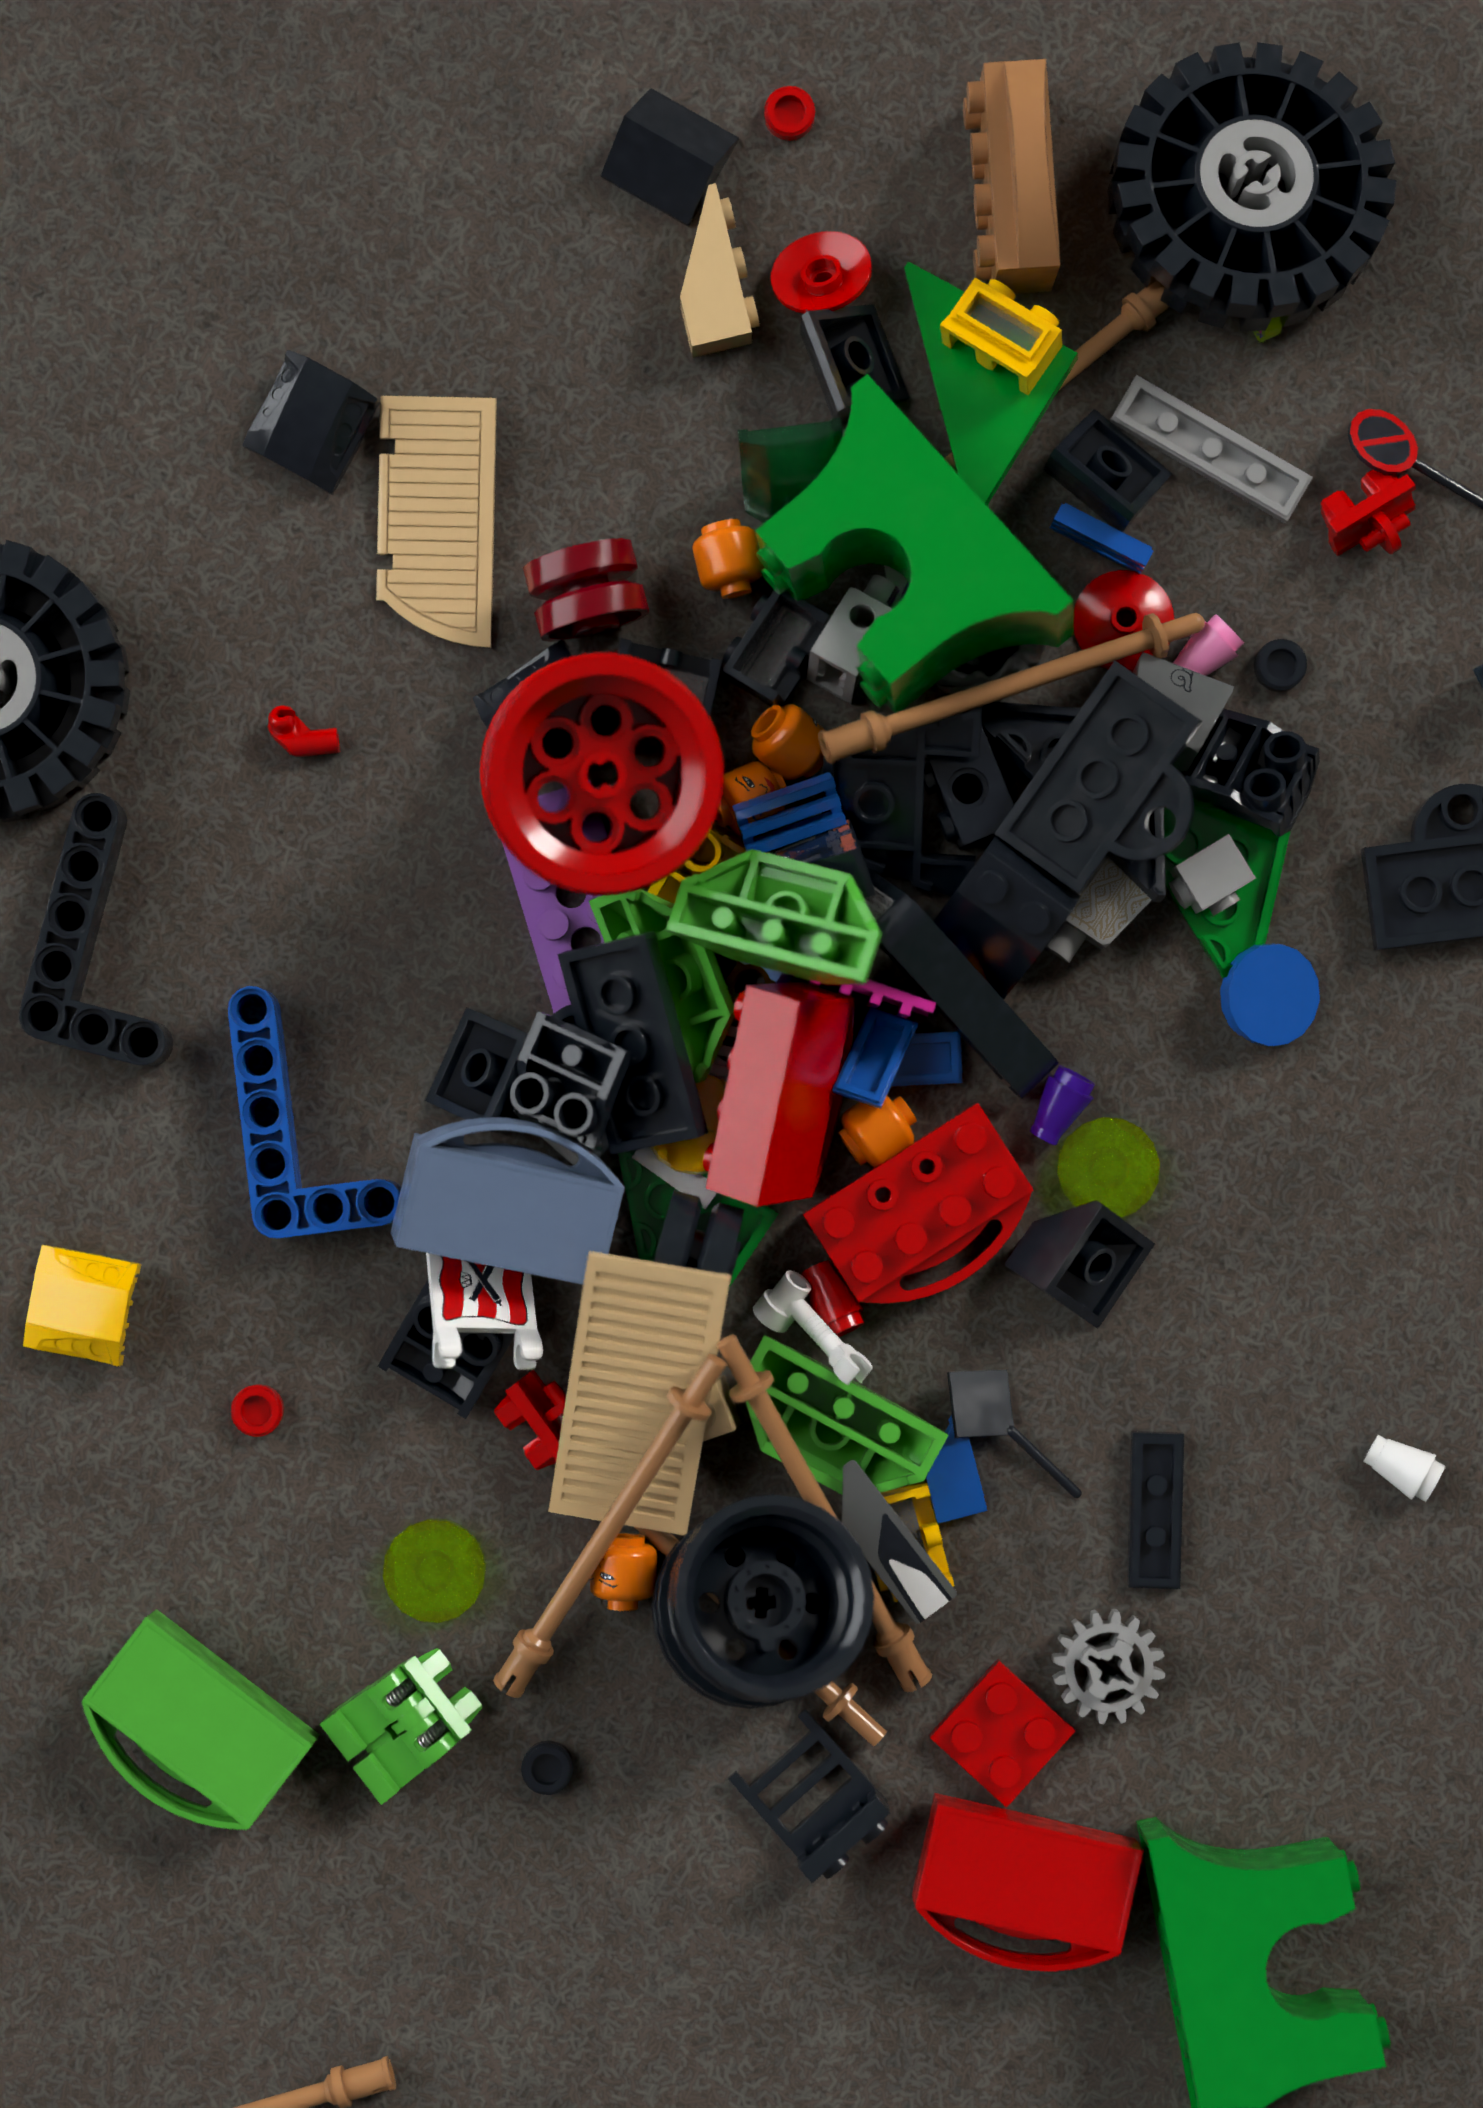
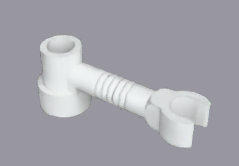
[753,1270,873,1385]

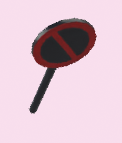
[1347,409,1483,509]

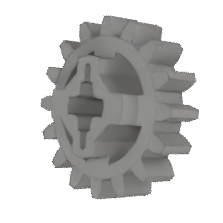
[1051,1609,1165,1724]

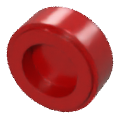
[764,86,815,141]
[231,1384,284,1437]

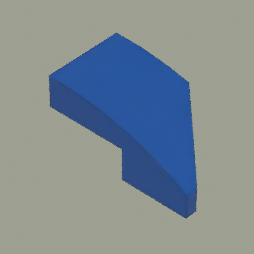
[926,1415,988,1524]

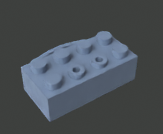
[391,1117,624,1285]

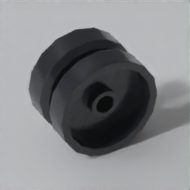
[654,1190,745,1286]

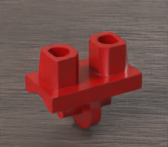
[1321,470,1416,556]
[494,1369,566,1470]

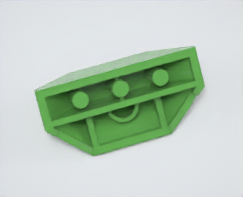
[666,849,882,985]
[589,889,734,1083]
[746,1335,948,1495]

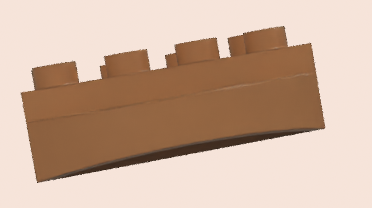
[963,59,1060,294]

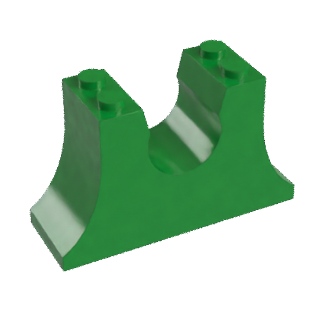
[755,374,1074,713]
[1136,1817,1391,2108]

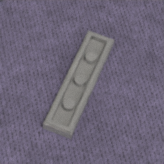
[1110,375,1313,523]

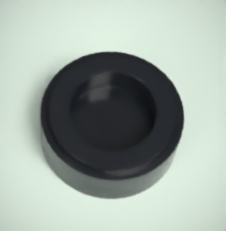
[1254,639,1307,692]
[521,1741,574,1795]

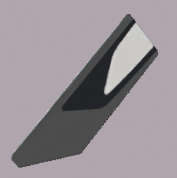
[842,1460,957,1624]

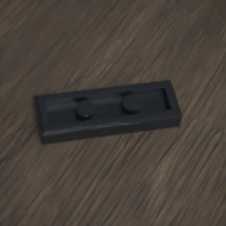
[1127,1431,1184,1589]

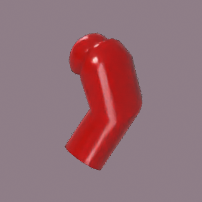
[267,705,340,757]

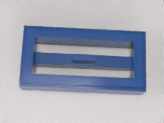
[1050,503,1154,574]
[732,772,847,852]

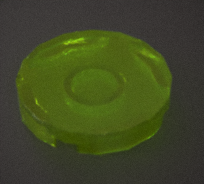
[1057,1117,1160,1217]
[383,1518,487,1623]

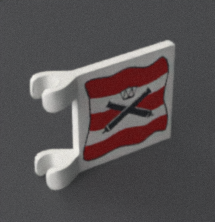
[426,1253,543,1370]

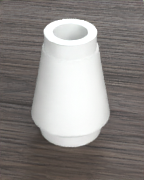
[1363,1435,1445,1502]

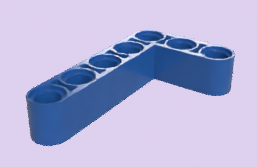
[228,986,401,1238]

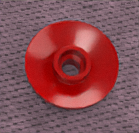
[771,231,872,314]
[1073,570,1174,671]

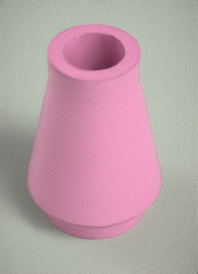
[1173,614,1244,676]

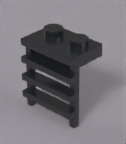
[728,1709,890,1883]

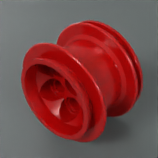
[480,653,724,895]

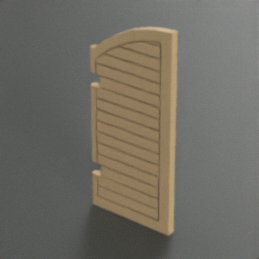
[376,396,497,648]

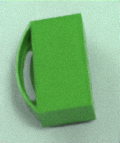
[82,1609,320,1830]

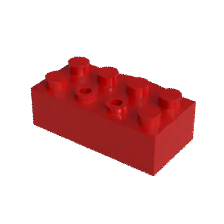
[703,982,854,1207]
[802,1103,1034,1303]
[912,1793,1143,1971]

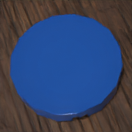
[1220,943,1320,1046]

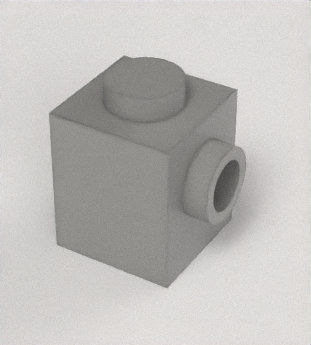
[1169,834,1256,916]

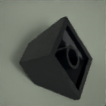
[1004,1200,1155,1329]

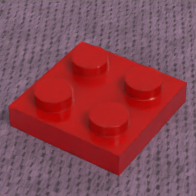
[929,1659,1076,1808]

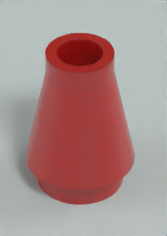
[802,1260,865,1337]

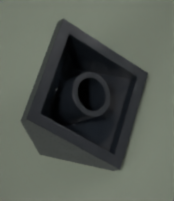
[601,88,739,227]
[800,304,910,427]
[1043,409,1172,532]
[425,1007,528,1133]

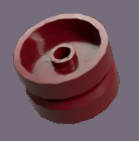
[523,538,649,642]

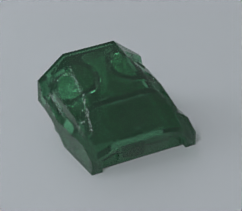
[737,417,843,523]

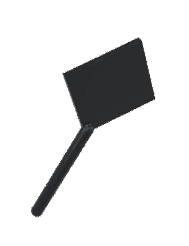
[947,1370,1082,1498]

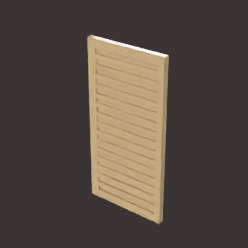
[548,1251,731,1536]

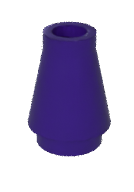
[1029,1065,1095,1145]

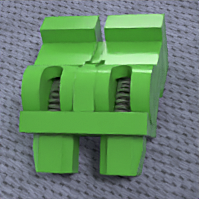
[320,1648,482,1805]

